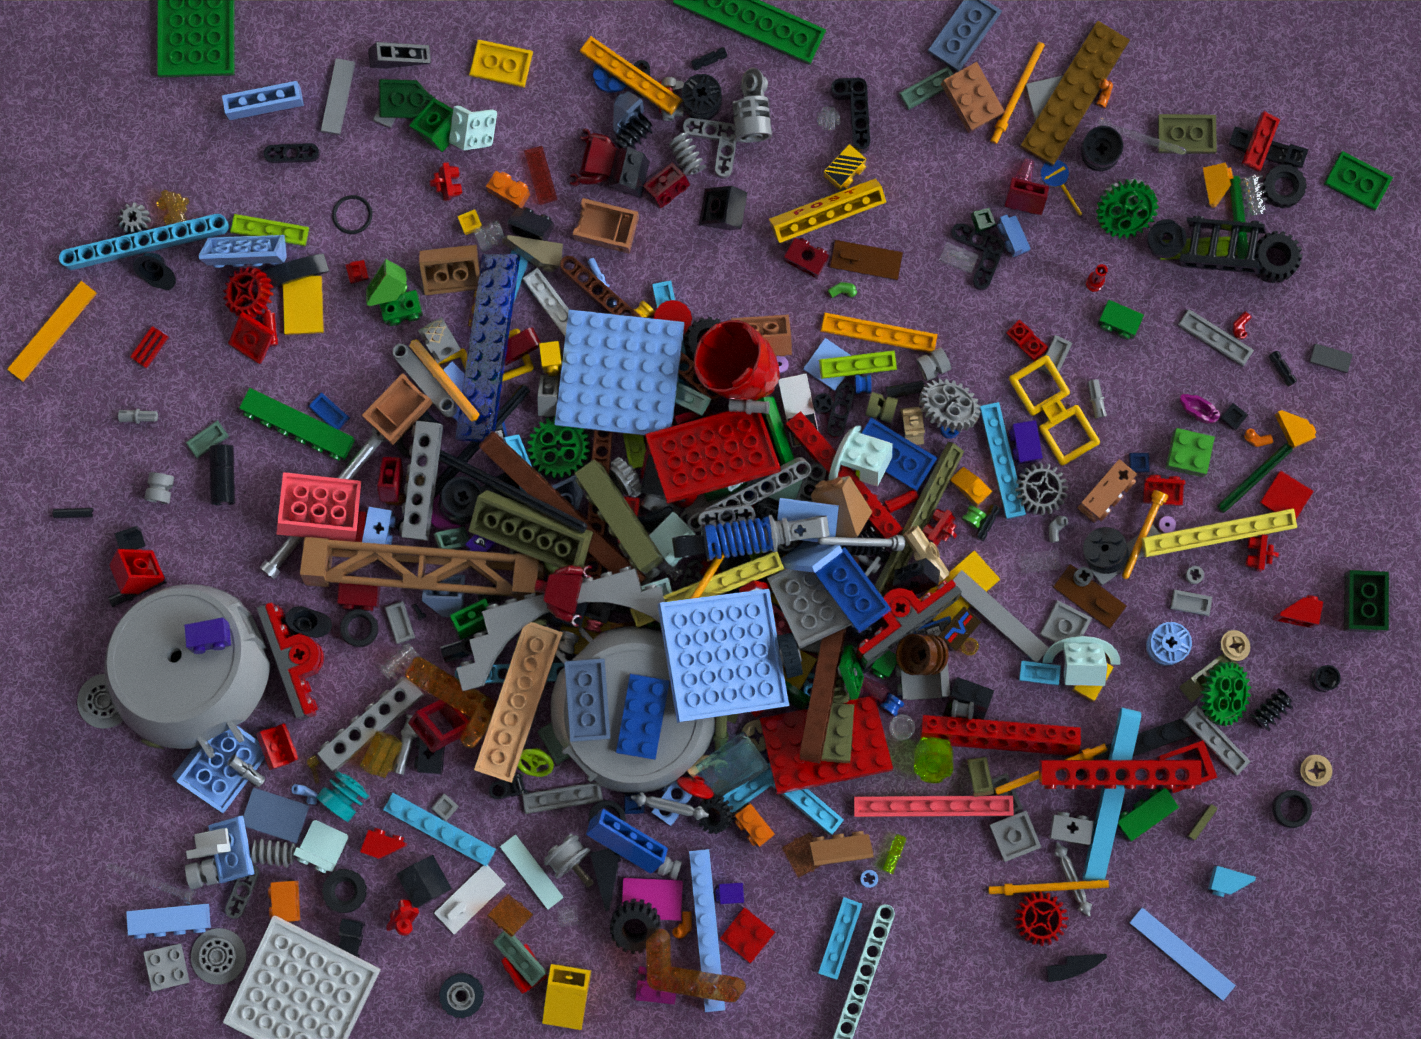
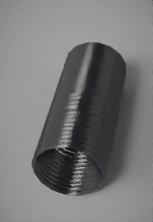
[209,444,236,506]

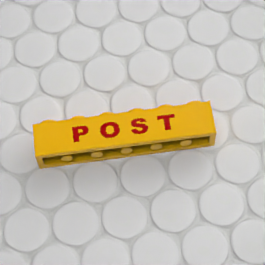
[769,178,886,243]

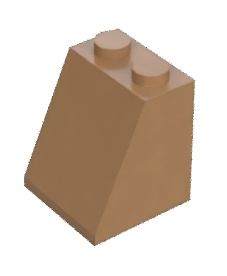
[811,476,872,538]

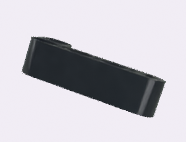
[831,77,870,154]
[339,918,365,958]

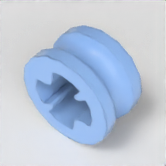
[860,870,878,888]

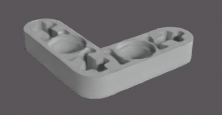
[683,118,737,178]

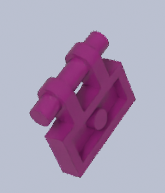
[635,965,679,1005]

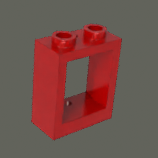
[1156,740,1218,794]

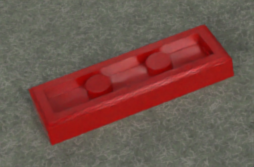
[1241,111,1280,172]

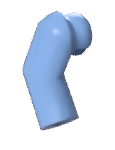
[291,784,318,805]

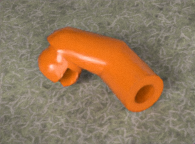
[1096,79,1113,108]
[1244,428,1273,447]
[672,911,692,939]

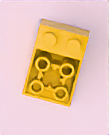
[542,964,592,1030]

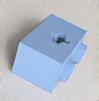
[362,507,396,545]

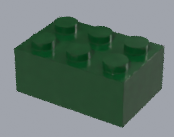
[1344,570,1389,633]

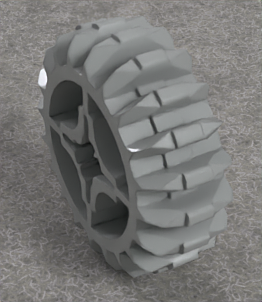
[1015,463,1068,515]

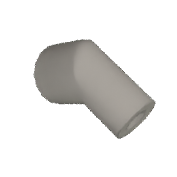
[1048,516,1068,543]

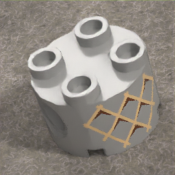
[418,317,461,363]

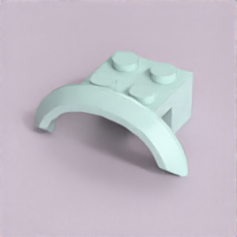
[829,425,892,486]
[1042,636,1120,686]

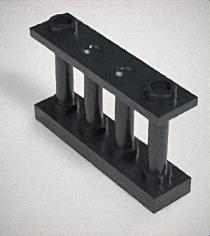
[1180,216,1266,274]

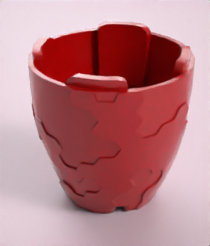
[694,320,780,401]

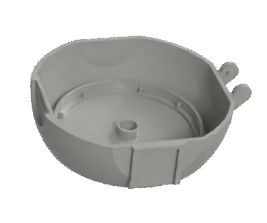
[104,584,270,759]
[550,626,715,793]

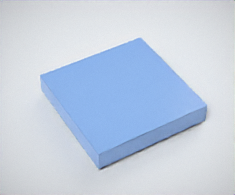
[803,338,851,391]

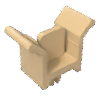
[900,407,925,445]

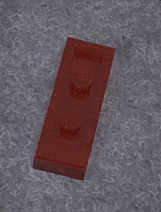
[524,146,558,205]

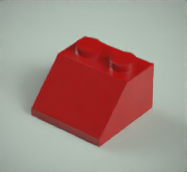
[109,549,165,594]
[1273,595,1323,628]

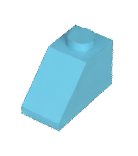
[1208,866,1256,897]

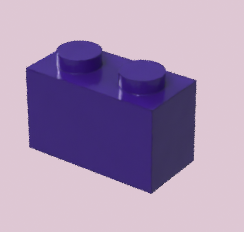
[1009,420,1043,465]
[184,617,231,654]

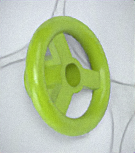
[518,748,554,777]

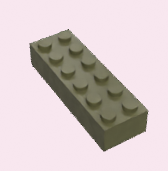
[575,460,665,573]
[469,490,593,568]

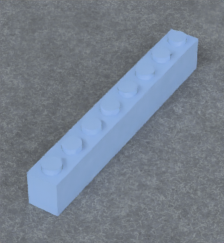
[689,849,725,1012]

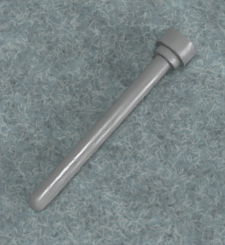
[818,535,905,551]

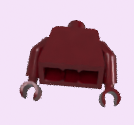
[570,128,617,186]
[534,565,592,626]

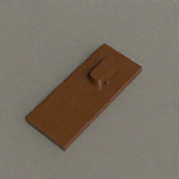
[830,240,903,280]
[1053,564,1127,629]

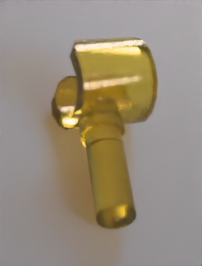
[307,755,320,784]

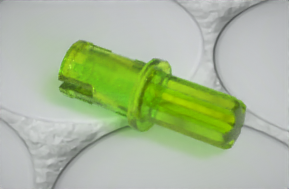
[882,834,907,874]

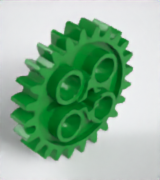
[1096,179,1159,239]
[527,416,590,479]
[1200,661,1251,726]

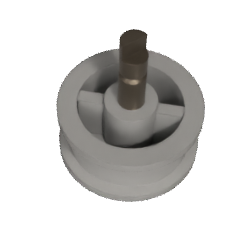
[544,833,594,888]

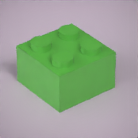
[1165,428,1215,477]

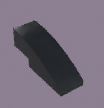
[1046,953,1107,982]

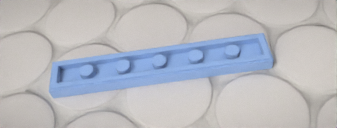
[1129,907,1236,1001]

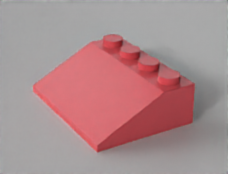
[276,472,361,542]

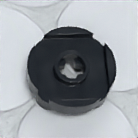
[1147,219,1187,258]

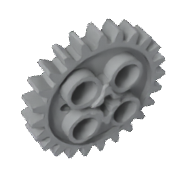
[919,378,981,432]

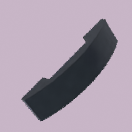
[1229,126,1309,168]
[251,254,330,291]

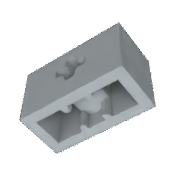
[1049,812,1094,845]

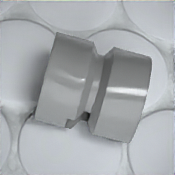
[916,347,951,381]
[144,472,174,504]
[185,858,219,890]

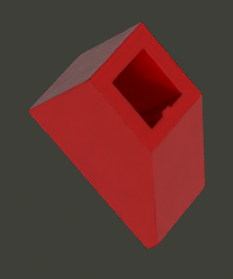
[360,828,408,859]

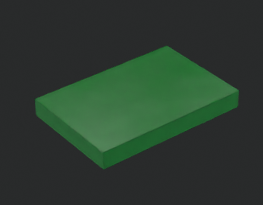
[1324,151,1393,211]

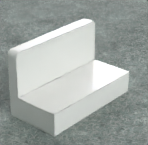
[186,828,231,859]

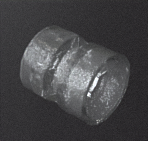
[473,220,505,253]
[888,714,915,742]

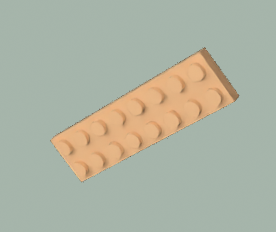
[474,622,563,783]

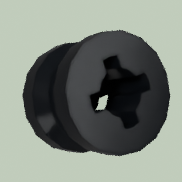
[813,393,833,414]

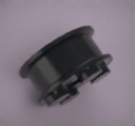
[1083,527,1128,574]

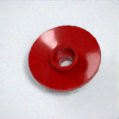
[676,775,714,799]

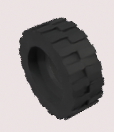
[1262,164,1307,208]
[322,869,367,913]

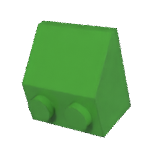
[366,259,408,306]

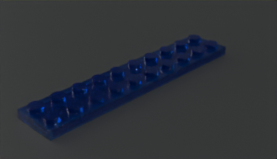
[455,254,520,441]

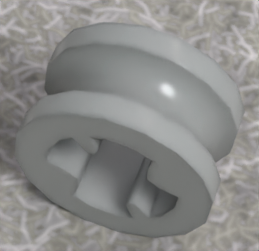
[1186,566,1204,584]

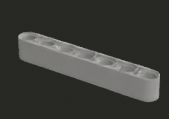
[686,457,811,532]

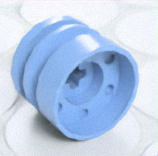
[1146,622,1192,666]

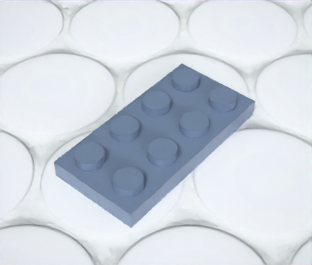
[928,0,1002,72]
[564,658,611,742]

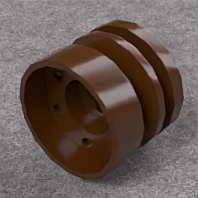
[896,634,949,675]

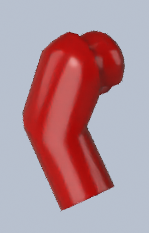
[1233,311,1251,340]

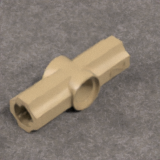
[903,526,950,582]

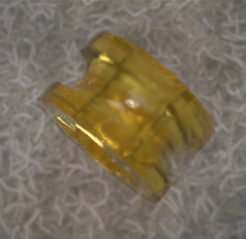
[961,638,979,656]

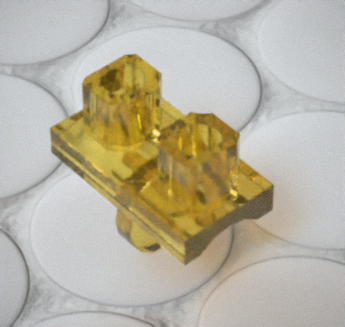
[156,190,190,225]

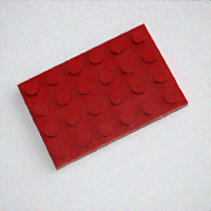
[645,411,781,504]
[759,695,893,795]

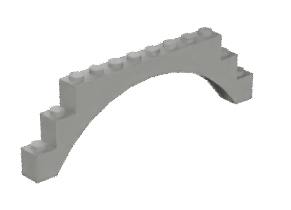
[456,566,666,691]

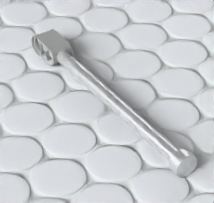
[260,427,388,579]

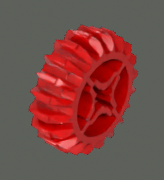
[223,267,274,318]
[1014,892,1068,946]

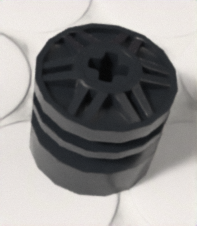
[682,74,722,120]
[1080,126,1124,172]

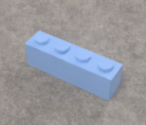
[222,81,304,120]
[126,904,211,939]

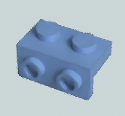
[997,215,1030,257]

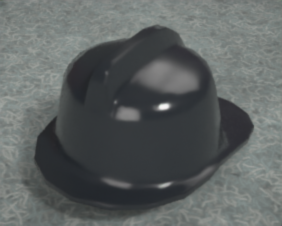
[133,253,176,290]
[285,606,332,638]

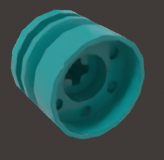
[316,770,369,822]

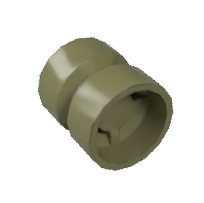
[865,392,898,423]

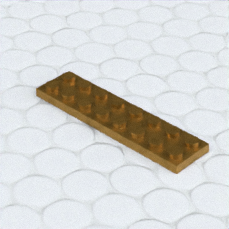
[1020,21,1130,167]

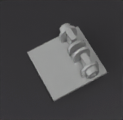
[143,944,189,991]

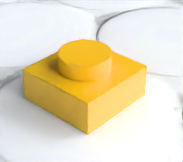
[458,209,483,235]

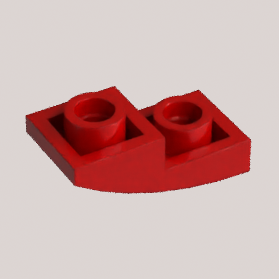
[1006,319,1048,361]

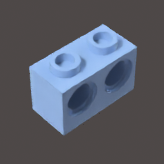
[652,781,693,826]

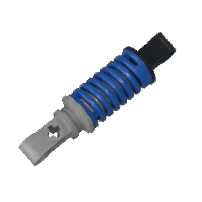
[672,515,830,562]

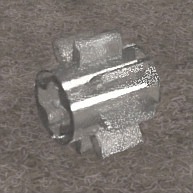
[817,107,840,130]

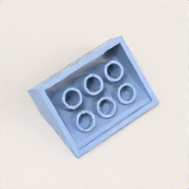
[199,235,286,268]
[172,725,265,813]

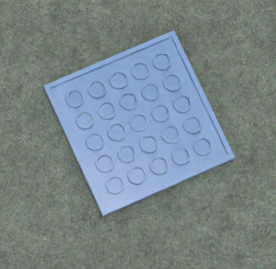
[555,310,684,436]
[657,589,789,723]

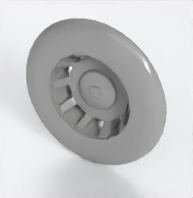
[77,674,123,728]
[191,928,246,984]

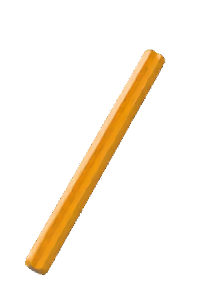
[409,339,479,421]

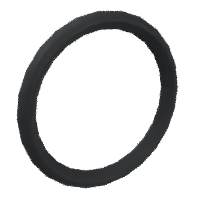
[332,195,373,234]

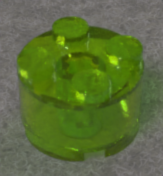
[914,737,954,784]

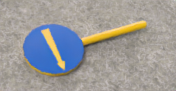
[1041,160,1082,216]

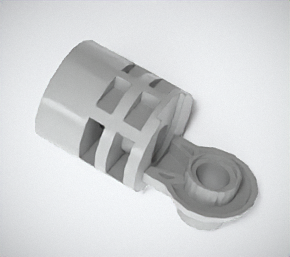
[732,67,772,143]

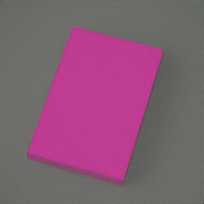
[622,878,683,921]

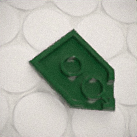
[378,79,434,118]

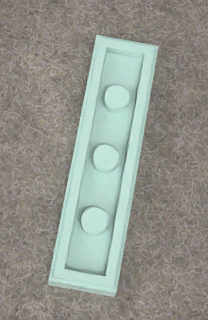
[500,835,564,910]

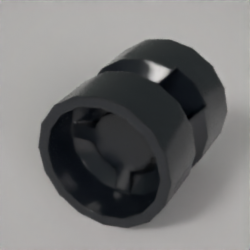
[1310,665,1341,692]

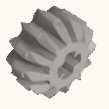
[117,202,151,234]

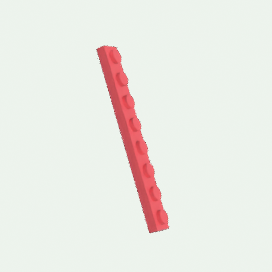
[854,796,1014,817]

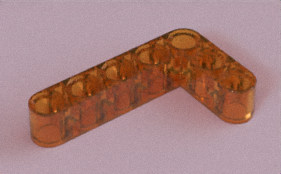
[404,657,496,748]
[646,929,746,1002]

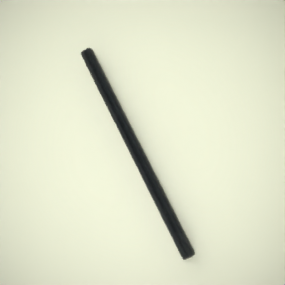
[396,384,530,531]
[439,449,588,533]

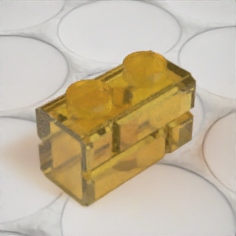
[360,730,402,778]

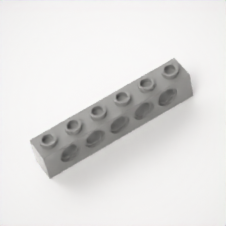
[400,421,443,541]
[317,676,425,772]

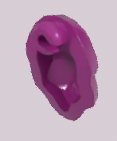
[1179,394,1220,424]

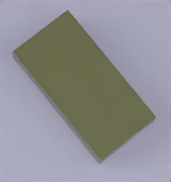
[967,757,994,797]
[1186,804,1217,841]

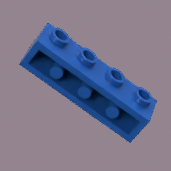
[586,809,668,874]

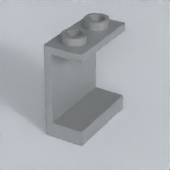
[896,661,950,700]

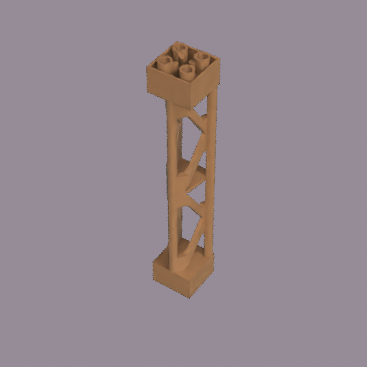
[300,537,545,601]

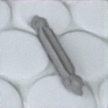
[631,792,709,820]
[1054,842,1092,917]

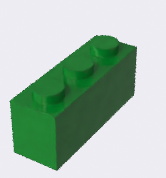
[1117,787,1179,842]

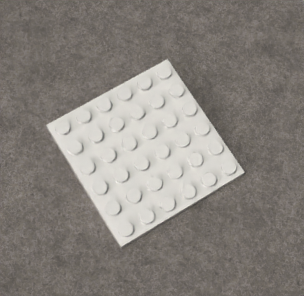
[223,915,381,1039]

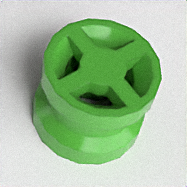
[962,505,986,529]

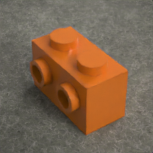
[486,171,530,209]
[734,803,775,847]
[268,881,300,922]

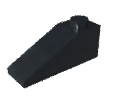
[368,42,431,69]
[590,848,621,911]

